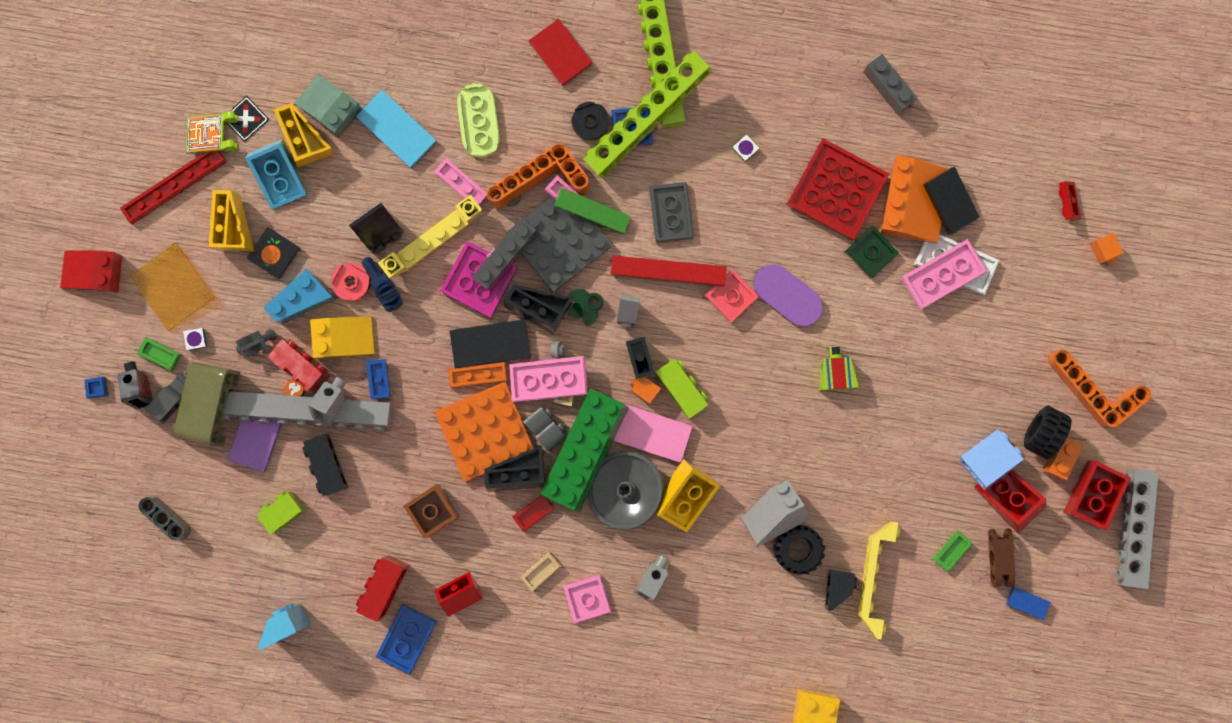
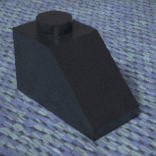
[626,337,655,379]
[825,570,857,611]

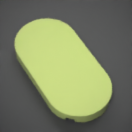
[457,83,500,158]

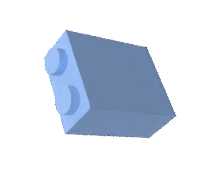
[959,429,1024,491]

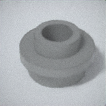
[550,341,565,359]

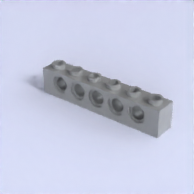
[1116,469,1159,589]

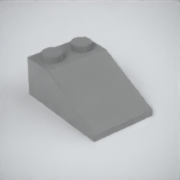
[741,480,810,547]

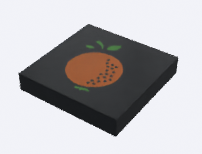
[247,227,301,280]

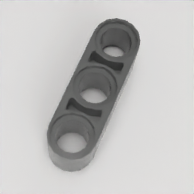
[138,497,191,540]

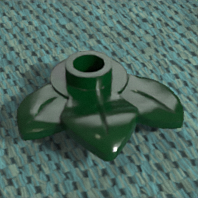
[568,289,603,326]

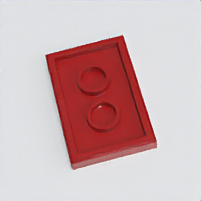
[528,19,592,86]

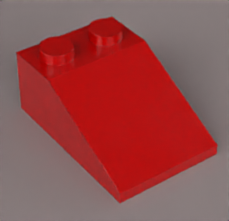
[60,250,122,293]
[974,470,1046,533]

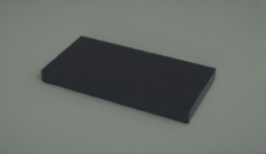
[450,319,531,368]

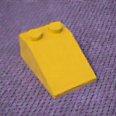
[310,316,375,360]
[657,459,720,533]

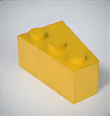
[273,103,333,168]
[209,190,255,252]

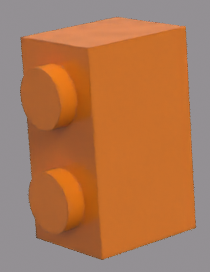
[1042,438,1083,480]

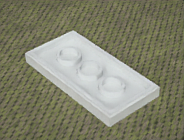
[914,234,1000,295]

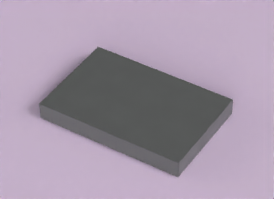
[649,182,693,243]

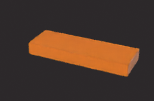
[448,362,508,388]

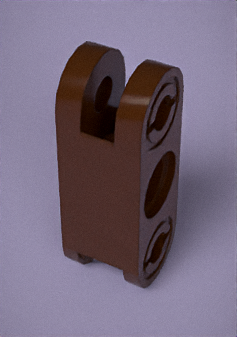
[988,528,1015,588]

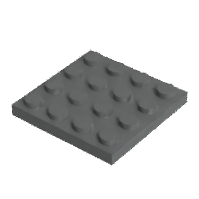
[506,197,613,293]

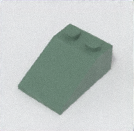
[295,75,362,138]

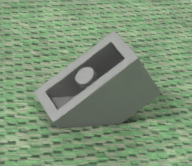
[617,295,640,328]

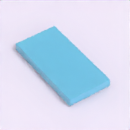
[356,90,437,168]

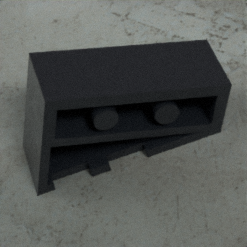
[504,285,573,334]
[484,445,546,492]

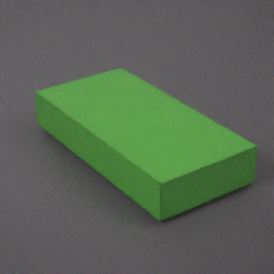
[137,337,182,371]
[932,530,973,572]

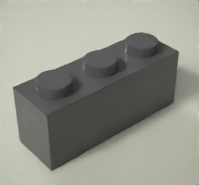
[863,54,917,115]

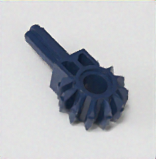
[362,257,403,312]

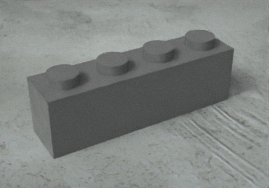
[472,217,539,290]

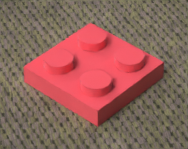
[705,269,759,323]

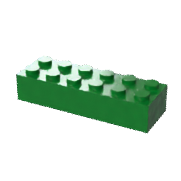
[540,388,629,512]

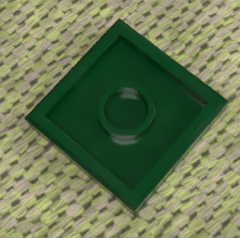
[844,226,899,279]

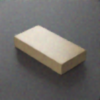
[520,552,561,592]

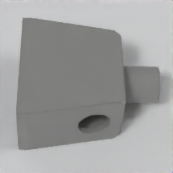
[308,377,346,427]
[633,555,669,601]

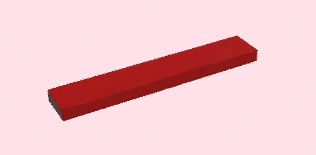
[120,151,227,224]
[611,255,727,286]

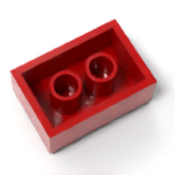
[1063,460,1131,531]
[356,555,409,622]

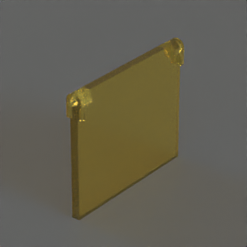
[129,242,215,331]

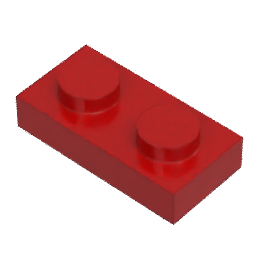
[1059,181,1081,221]

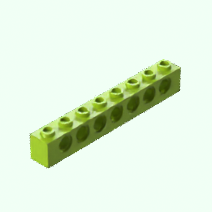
[637,0,685,130]
[583,51,713,179]

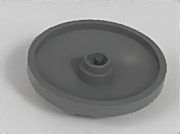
[588,451,664,530]

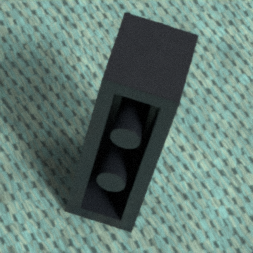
[302,434,349,496]

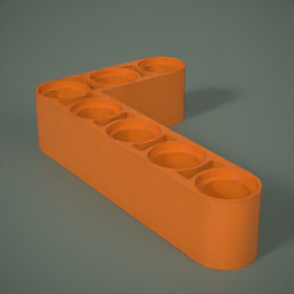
[487,144,590,208]
[1048,350,1151,428]

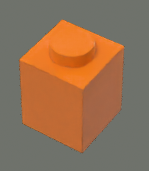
[1090,232,1123,264]
[630,377,661,405]

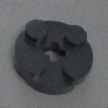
[571,101,609,140]

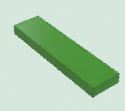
[554,188,630,234]

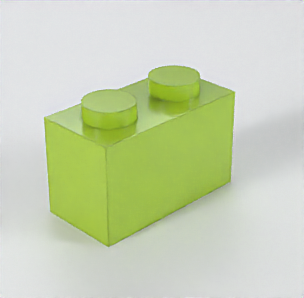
[257,491,306,535]

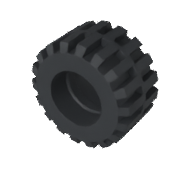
[1024,406,1072,459]
[774,525,825,575]

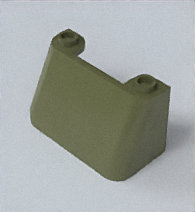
[172,362,241,447]

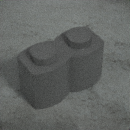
[523,407,566,451]

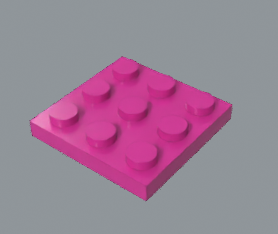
[440,241,518,318]

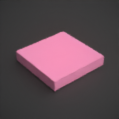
[563,575,611,624]

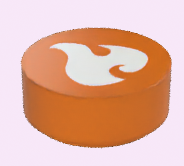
[284,380,305,397]

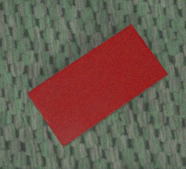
[512,495,555,532]

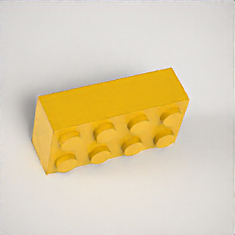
[792,688,840,723]

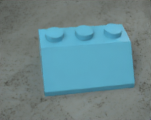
[258,603,310,650]

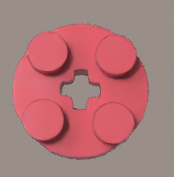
[331,262,371,301]

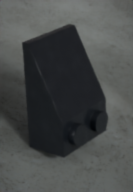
[349,203,404,253]

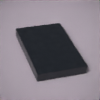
[923,166,979,235]

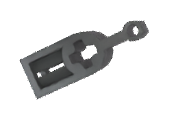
[145,373,186,424]

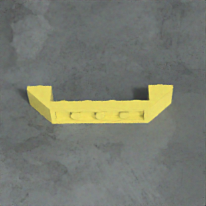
[378,195,482,279]
[858,521,900,640]

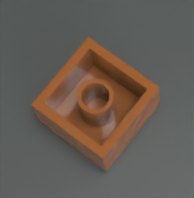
[403,484,460,539]

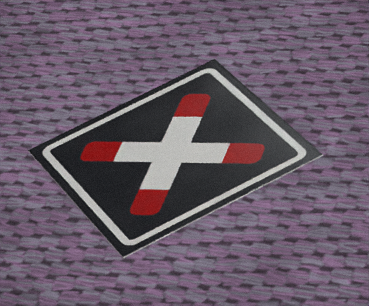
[226,95,269,142]

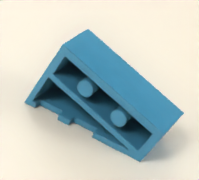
[263,269,337,324]

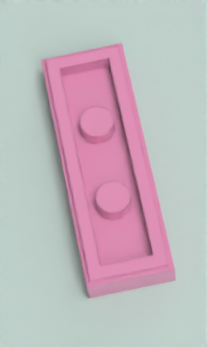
[434,158,488,206]

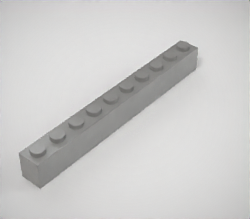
[222,391,393,432]

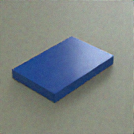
[376,604,437,675]

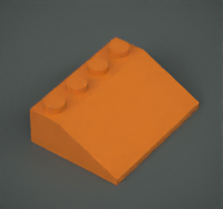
[881,155,948,244]

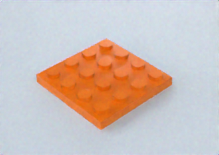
[435,382,534,482]

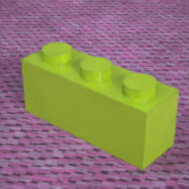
[655,359,709,419]

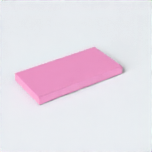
[901,239,987,310]
[509,356,588,403]
[614,404,692,463]

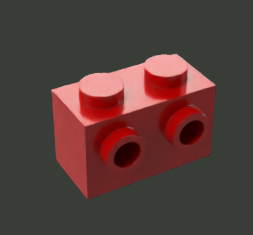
[435,572,483,617]

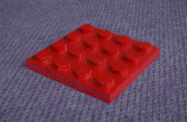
[786,138,889,241]

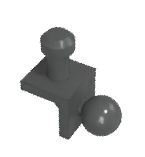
[235,329,276,359]

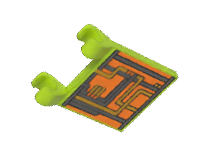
[186,111,238,154]

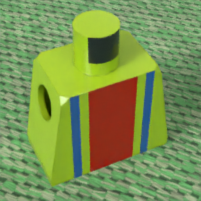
[819,347,858,391]

